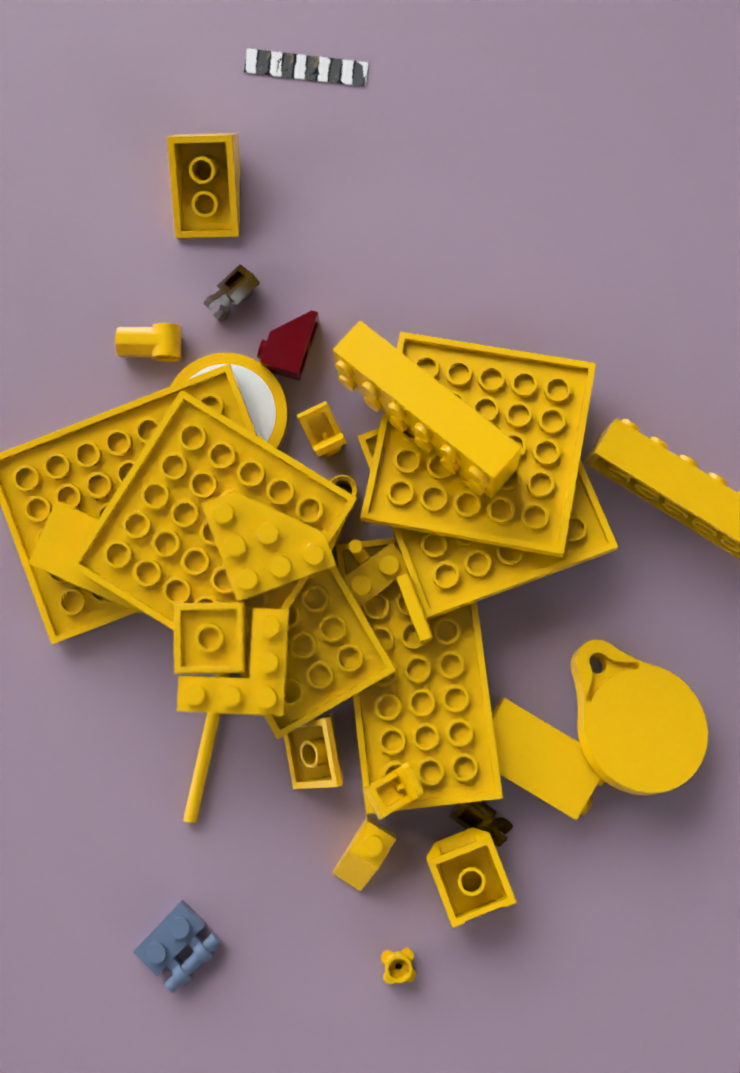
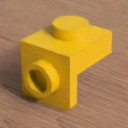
[297,401,347,457]
[362,763,424,819]

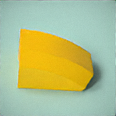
[426,827,517,928]

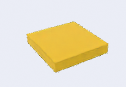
[174,602,246,674]

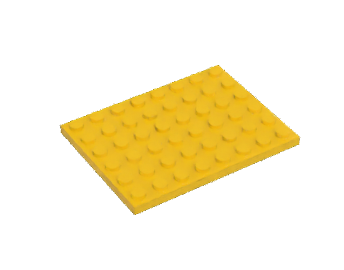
[0,364,258,645]

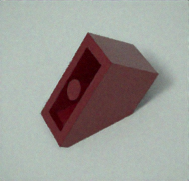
[257,310,320,381]

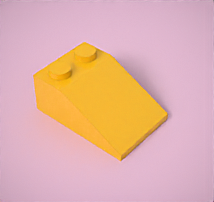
[167,133,240,238]

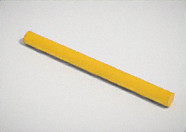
[183,673,230,823]

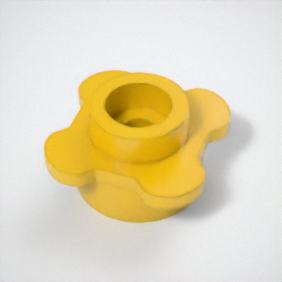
[381,947,416,985]

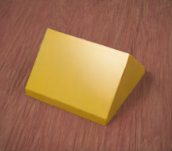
[284,714,344,789]

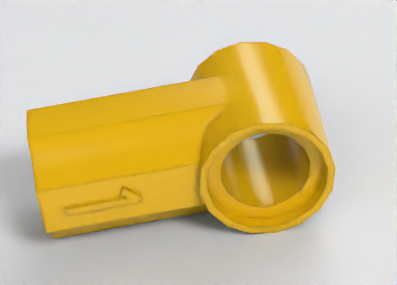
[115,323,182,362]

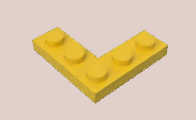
[177,608,289,716]

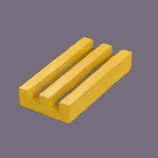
[396,573,432,644]

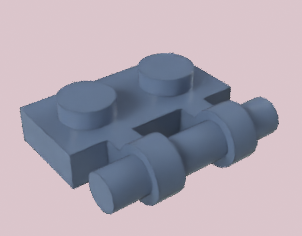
[133,899,222,993]

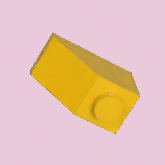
[332,814,396,891]

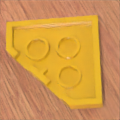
[201,491,336,602]

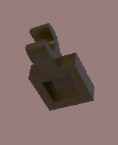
[203,264,260,322]
[449,801,513,847]

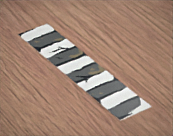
[244,48,368,86]

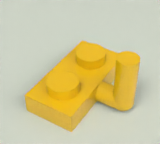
[343,539,408,606]

